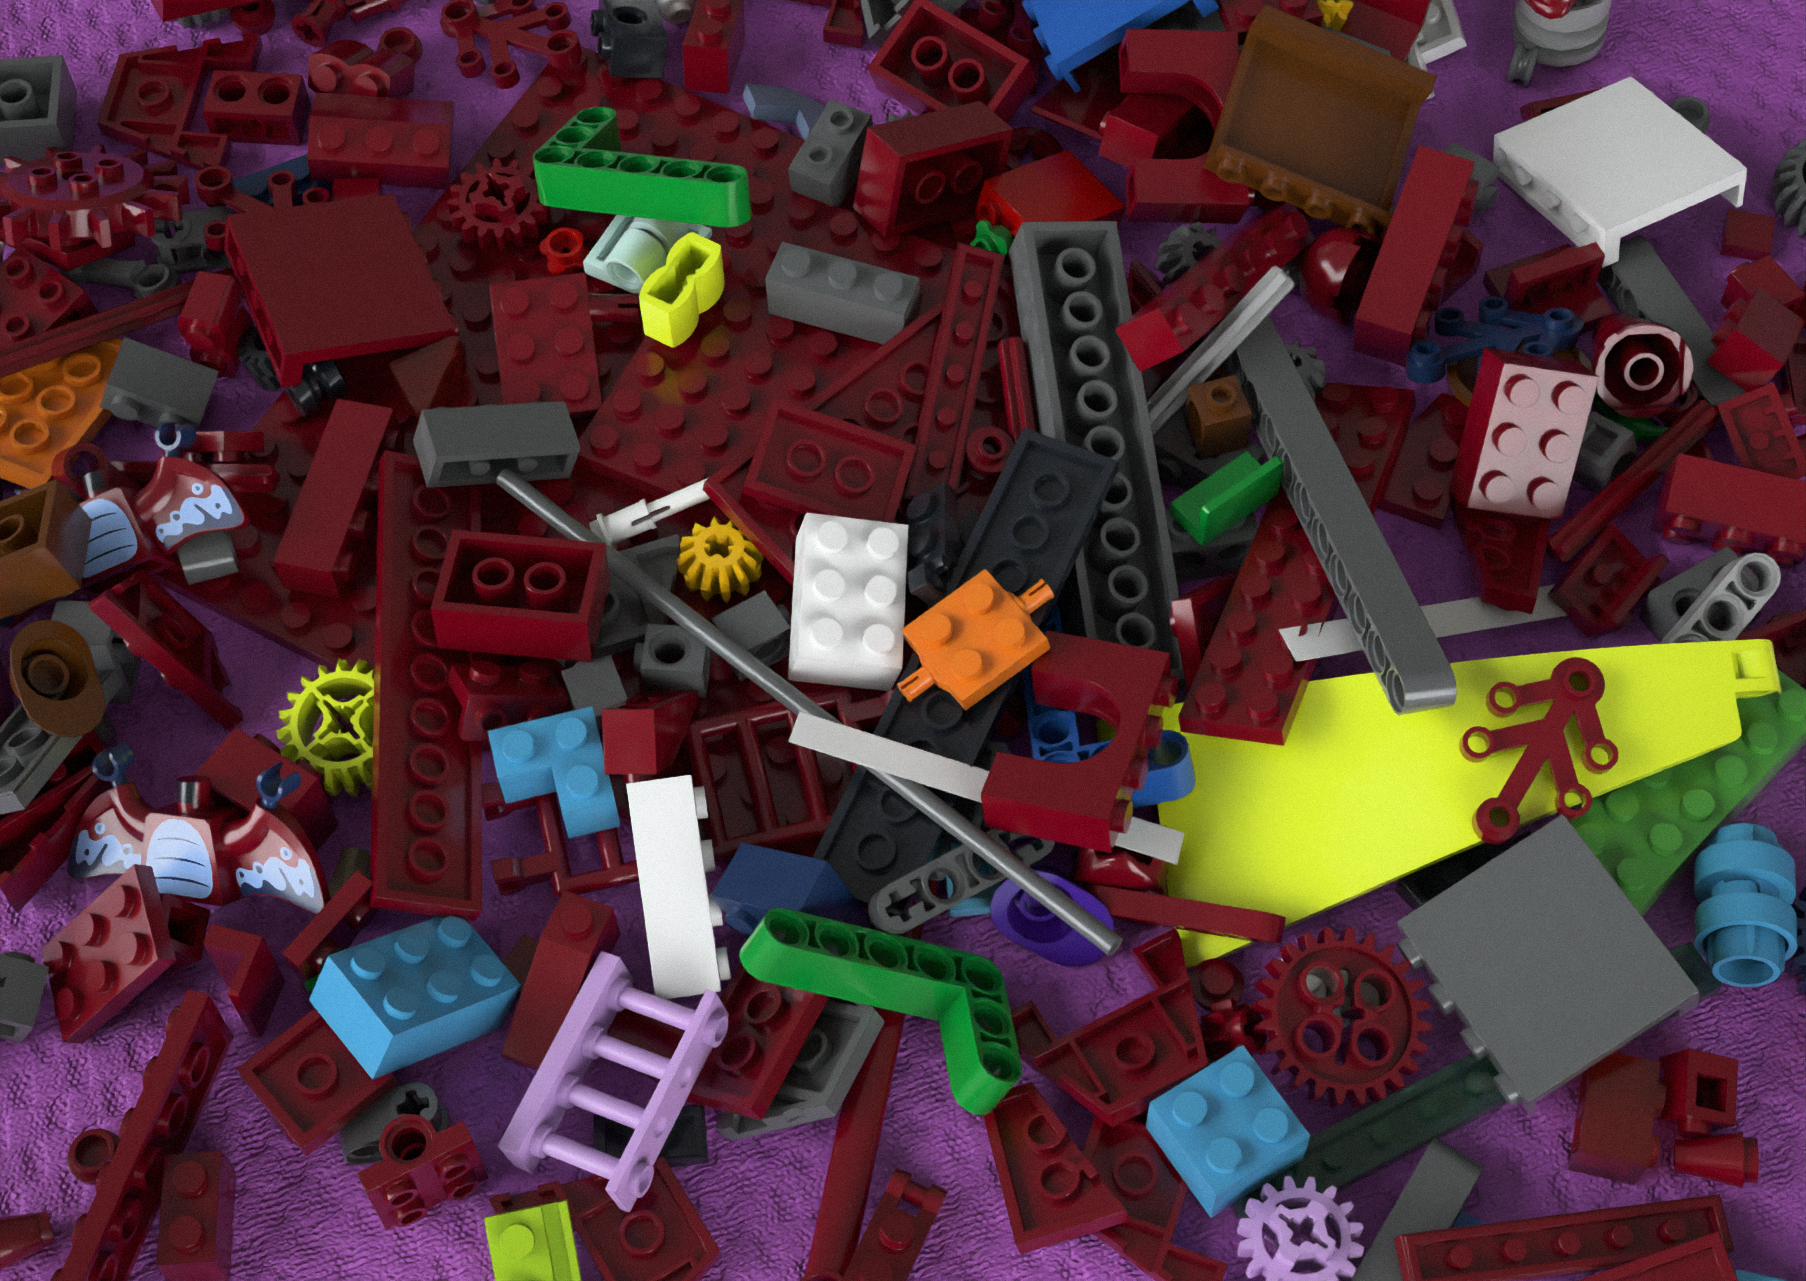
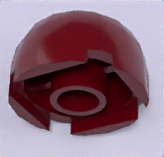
[1296,227,1383,325]

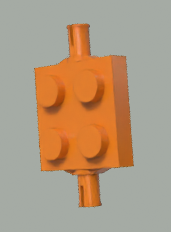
[897,569,1054,711]

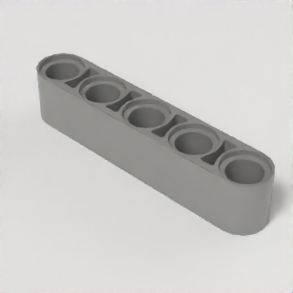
[1659,553,1781,644]

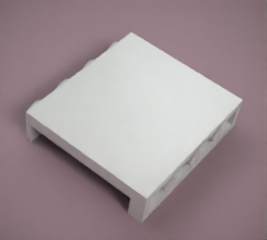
[1493,76,1747,268]

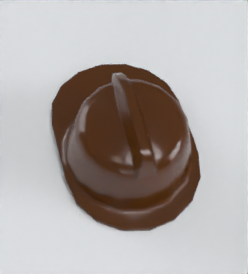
[10,620,106,737]

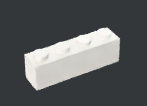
[626,775,731,1000]

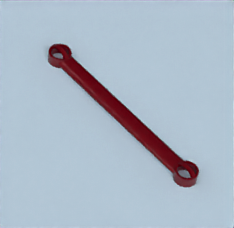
[800,879,936,1281]

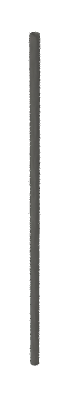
[496,468,1123,956]

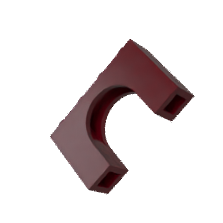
[1118,29,1255,224]
[980,630,1178,853]

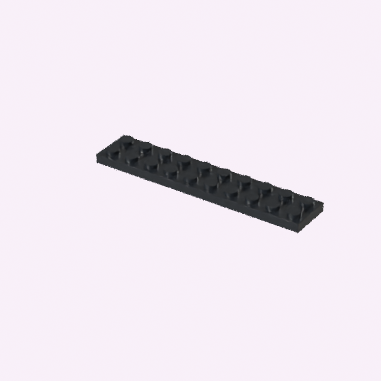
[812,428,1119,918]

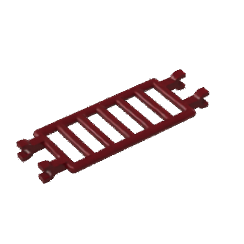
[482,686,895,898]

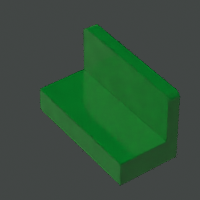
[1169,451,1285,547]

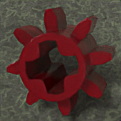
[1200,998,1267,1062]

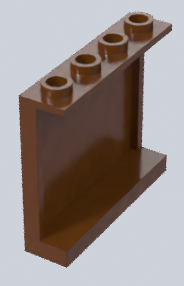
[1204,4,1437,236]

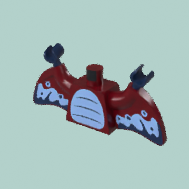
[0,423,250,629]
[67,742,330,914]

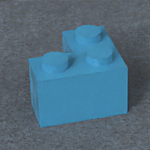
[487,706,621,839]

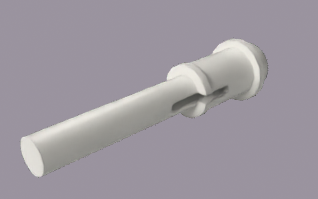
[589,478,710,549]

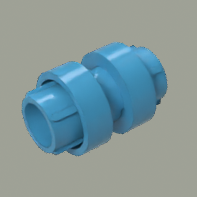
[1694,823,1797,987]

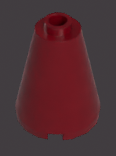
[1592,313,1694,418]

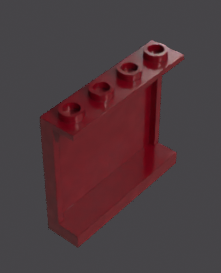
[224,194,459,388]

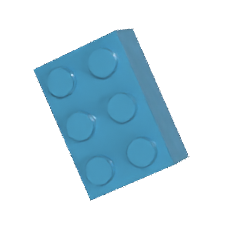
[309,916,522,1080]

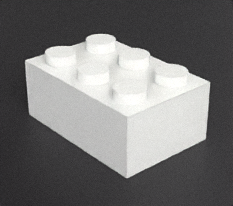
[788,513,908,691]

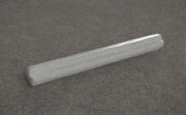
[1147,266,1295,437]

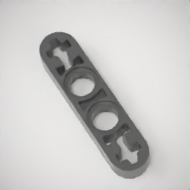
[868,829,1055,935]

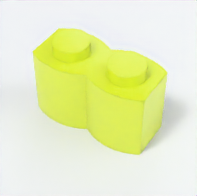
[639,232,725,348]

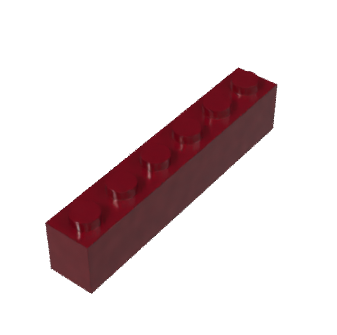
[1115,202,1314,372]

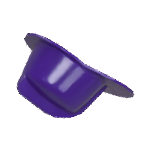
[990,865,1114,967]

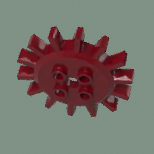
[0,144,190,250]

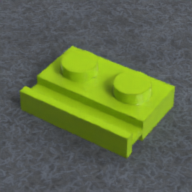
[484,1199,582,1281]

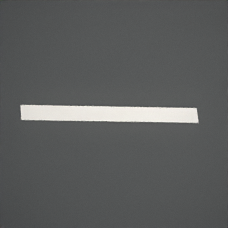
[1279,585,1567,662]
[788,711,1184,865]

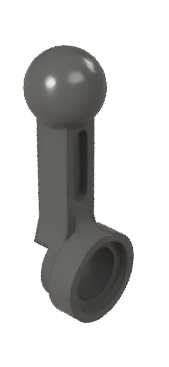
[59,258,183,299]

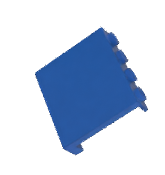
[1022,0,1219,93]

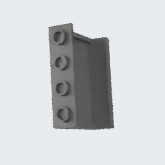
[1396,814,1699,1115]

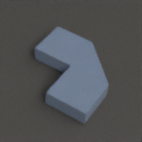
[743,83,826,141]

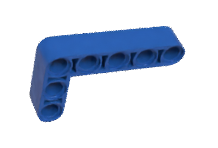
[1022,601,1196,808]

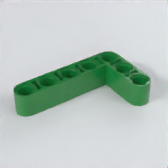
[532,107,752,227]
[739,907,1022,1115]

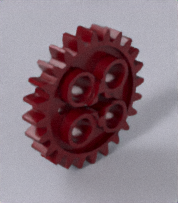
[1251,927,1432,1109]

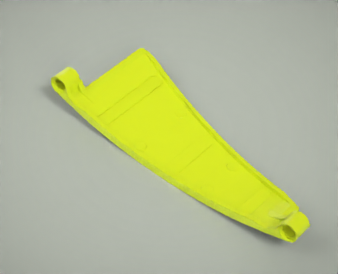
[1095,639,1782,968]

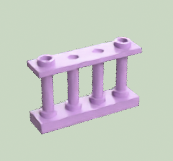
[498,951,729,1213]

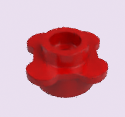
[539,227,590,275]

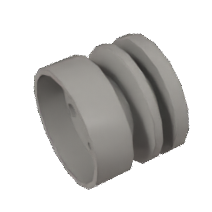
[1511,0,1612,67]

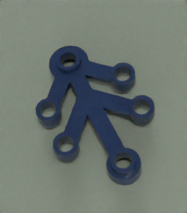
[1406,296,1584,384]

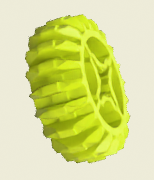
[276,659,375,797]

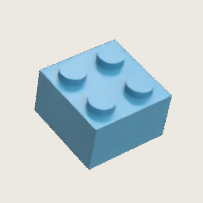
[1146,1045,1311,1218]

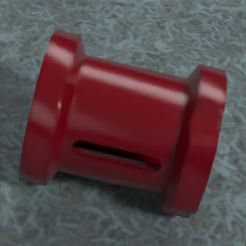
[291,0,348,47]

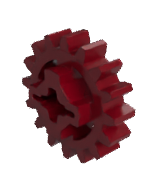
[447,159,551,251]

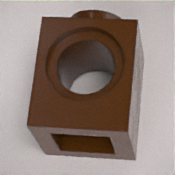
[1184,375,1253,460]

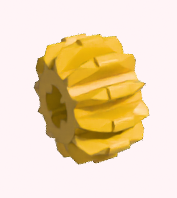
[677,515,764,603]

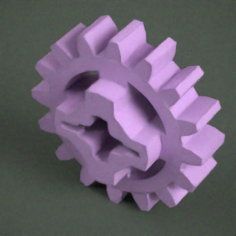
[1237,1176,1364,1281]

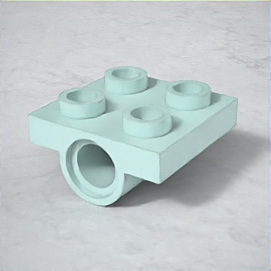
[583,215,712,294]

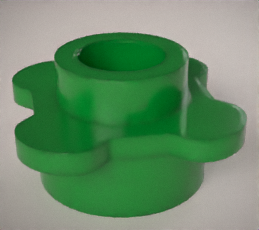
[970,220,1014,273]

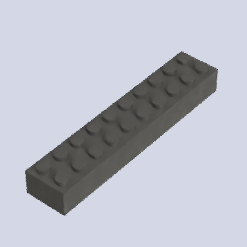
[1009,221,1186,698]

